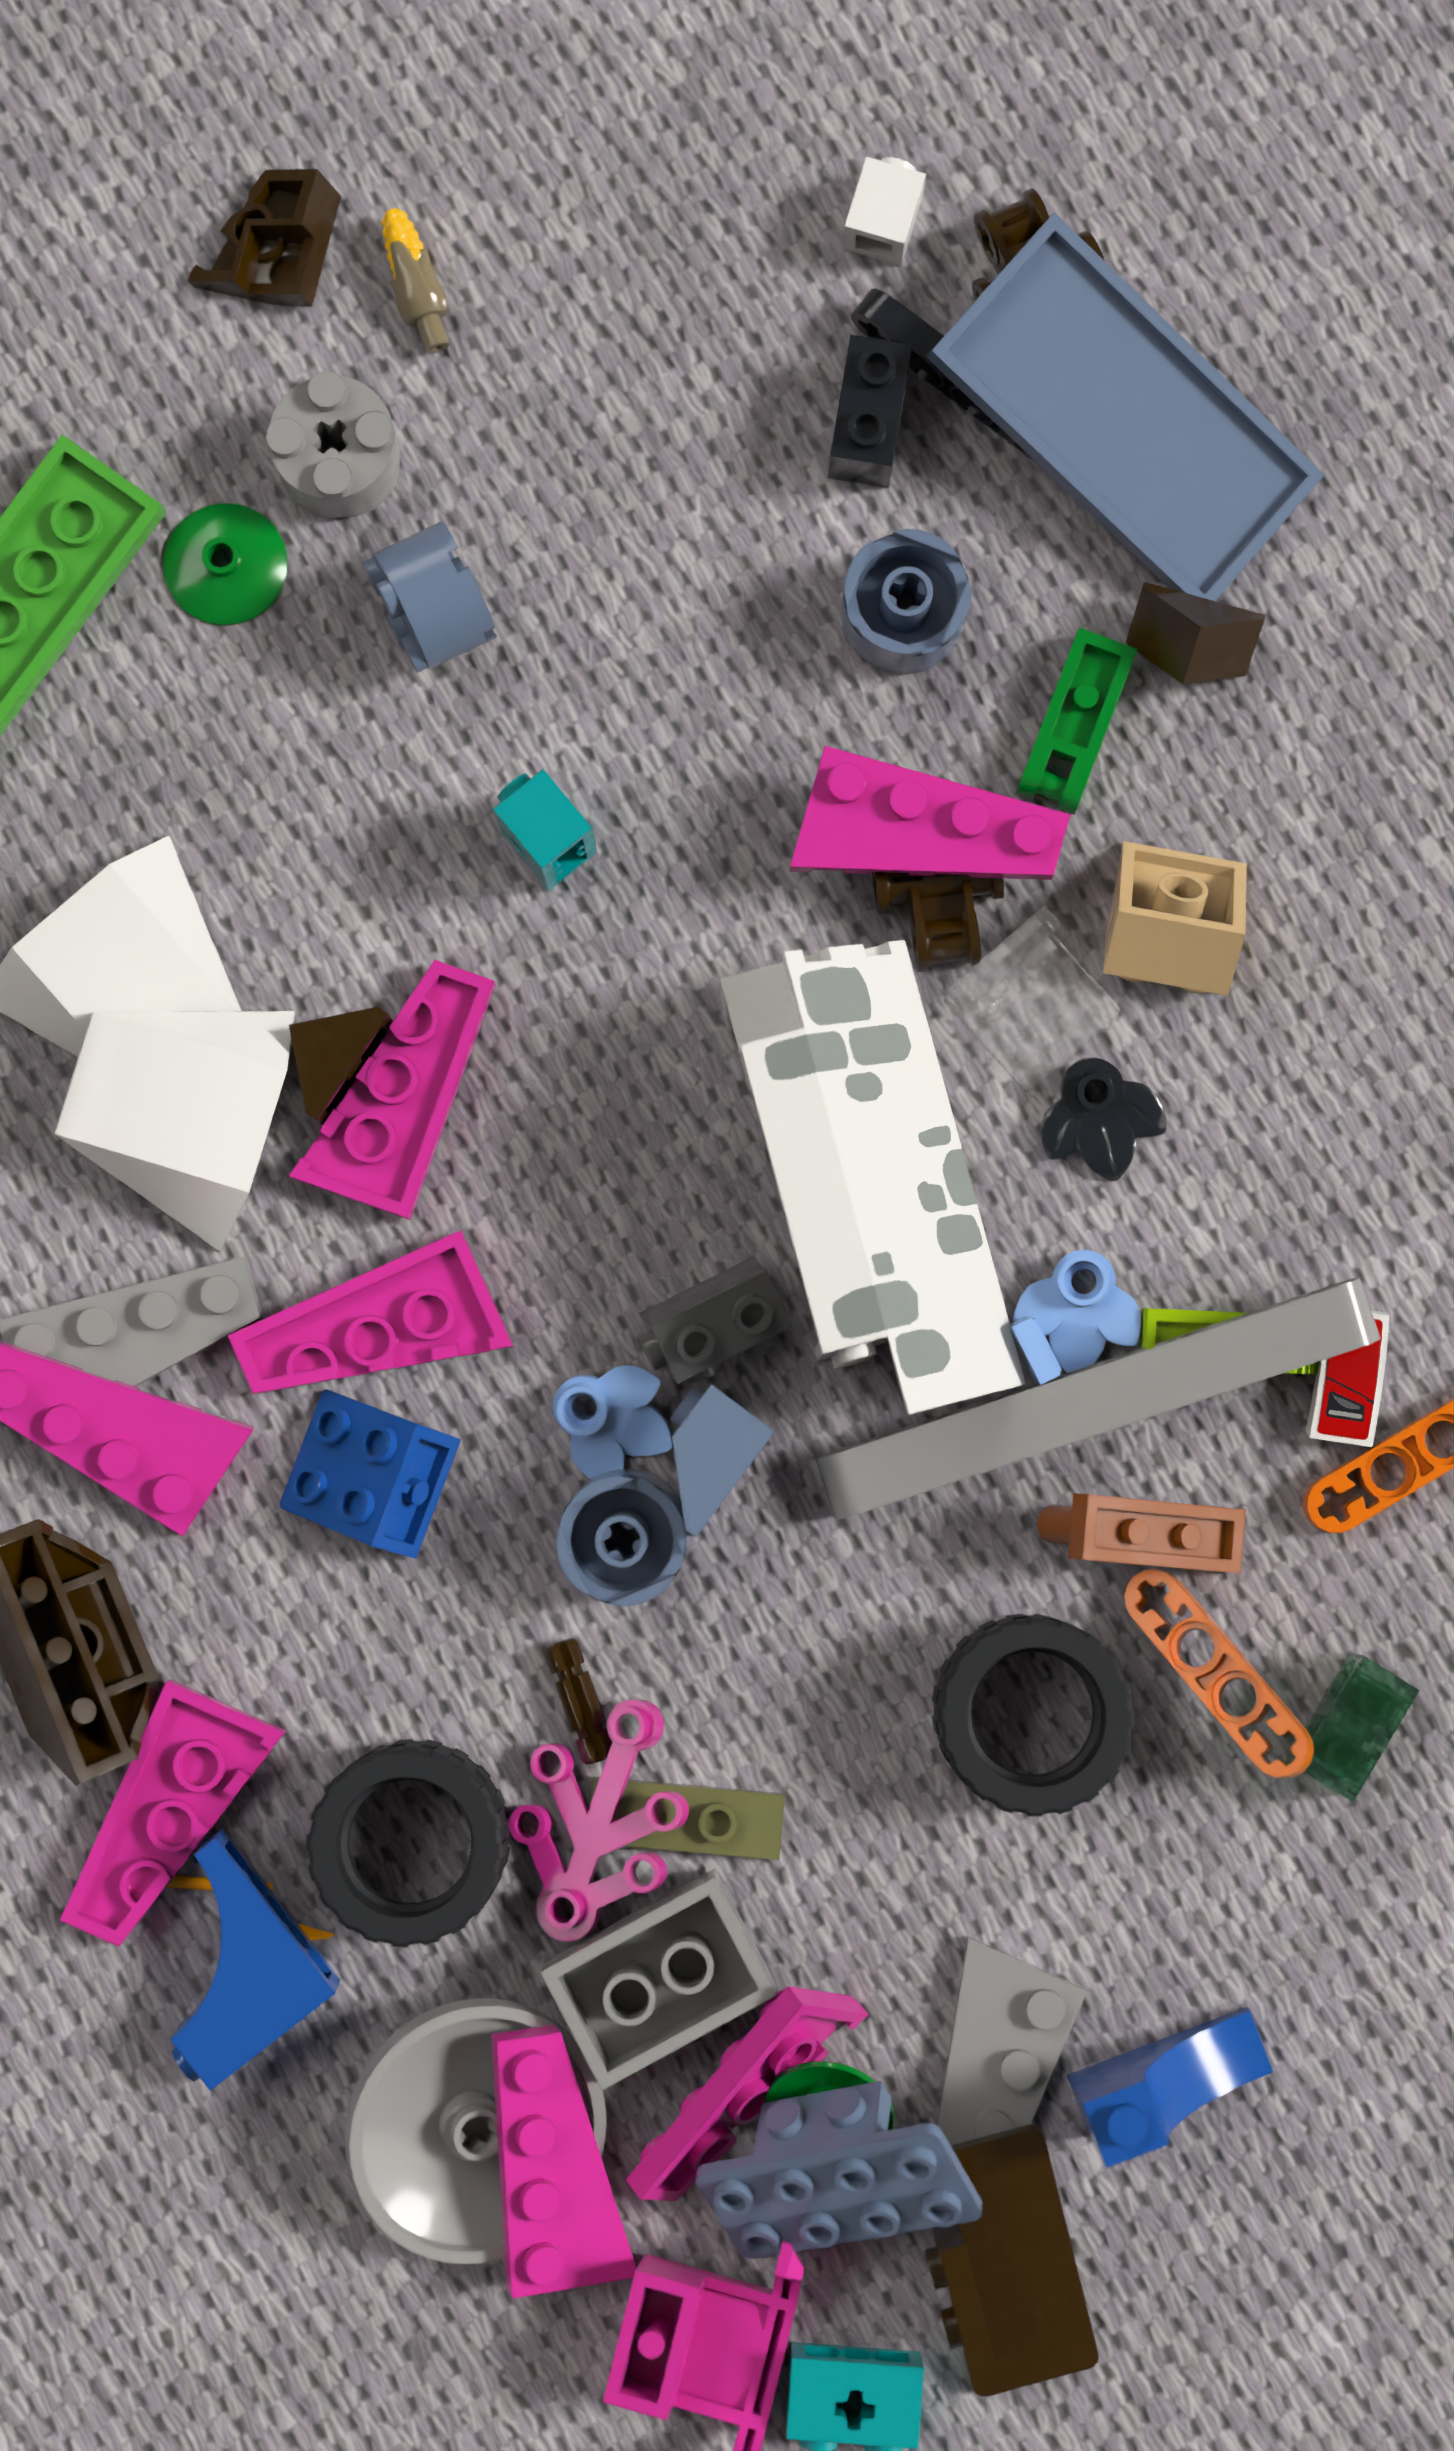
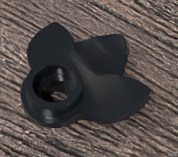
[1040,1057,1166,1181]

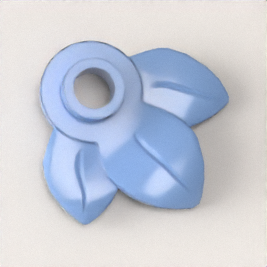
[1013,1250,1141,1373]
[553,1365,673,1479]

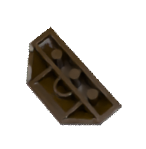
[0,1519,160,1786]

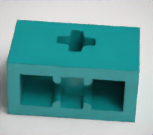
[493,769,597,891]
[786,2342,924,2451]

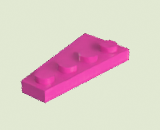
[789,746,1071,880]
[289,960,496,1221]
[227,1230,514,1394]
[0,1342,254,1537]
[60,1679,287,1947]
[626,1986,869,2201]
[491,2024,636,2299]

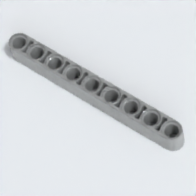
[816,1277,1381,1520]

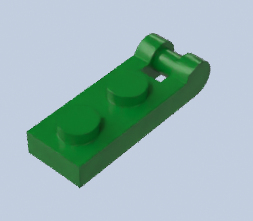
[1016,627,1138,815]

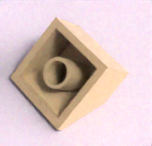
[1103,841,1247,996]

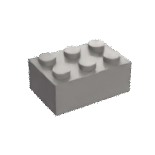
[540,1868,777,2090]

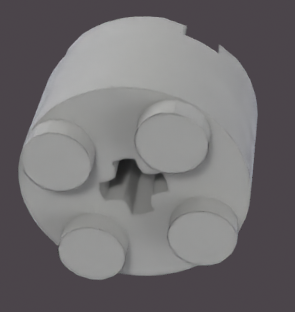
[266,371,400,519]

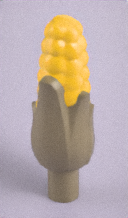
[382,208,450,354]

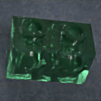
[1285,1652,1420,1802]

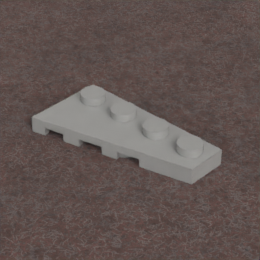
[0,1256,263,1444]
[936,1936,1087,2145]

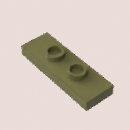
[590,1776,785,1860]

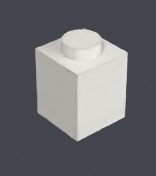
[843,156,926,266]

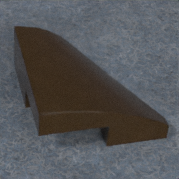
[188,169,341,307]

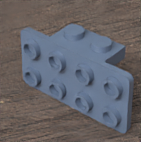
[696,2081,982,2259]

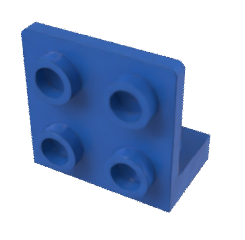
[280,1389,461,1559]

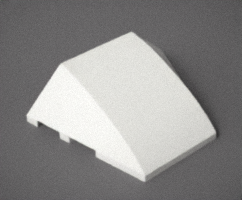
[0,836,242,1057]
[54,1011,295,1251]

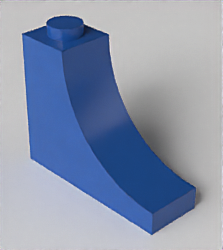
[170,1827,340,2091]
[1066,2007,1273,2168]

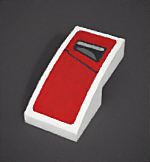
[1306,1310,1390,1447]

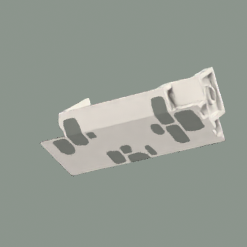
[720,940,1026,1415]

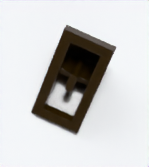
[1126,582,1265,684]
[289,1007,393,1125]

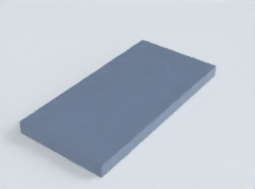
[926,212,1324,601]

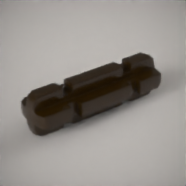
[545,1638,612,1765]

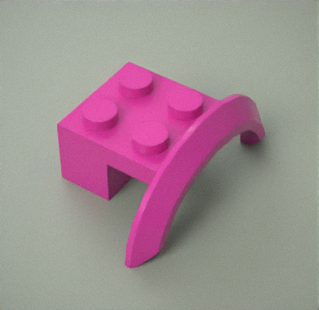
[603,2240,804,2451]

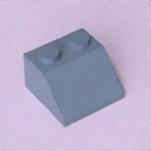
[670,1384,775,1537]

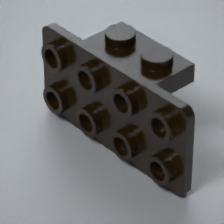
[924,2124,1099,2397]

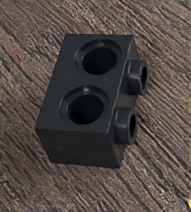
[828,334,913,488]

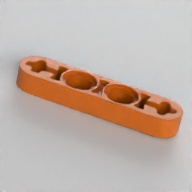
[1303,1398,1454,1533]
[1124,1569,1314,1779]

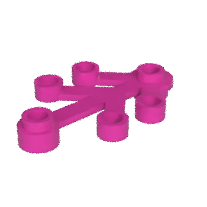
[509,1699,689,1942]

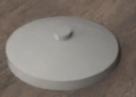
[344,1998,607,2264]

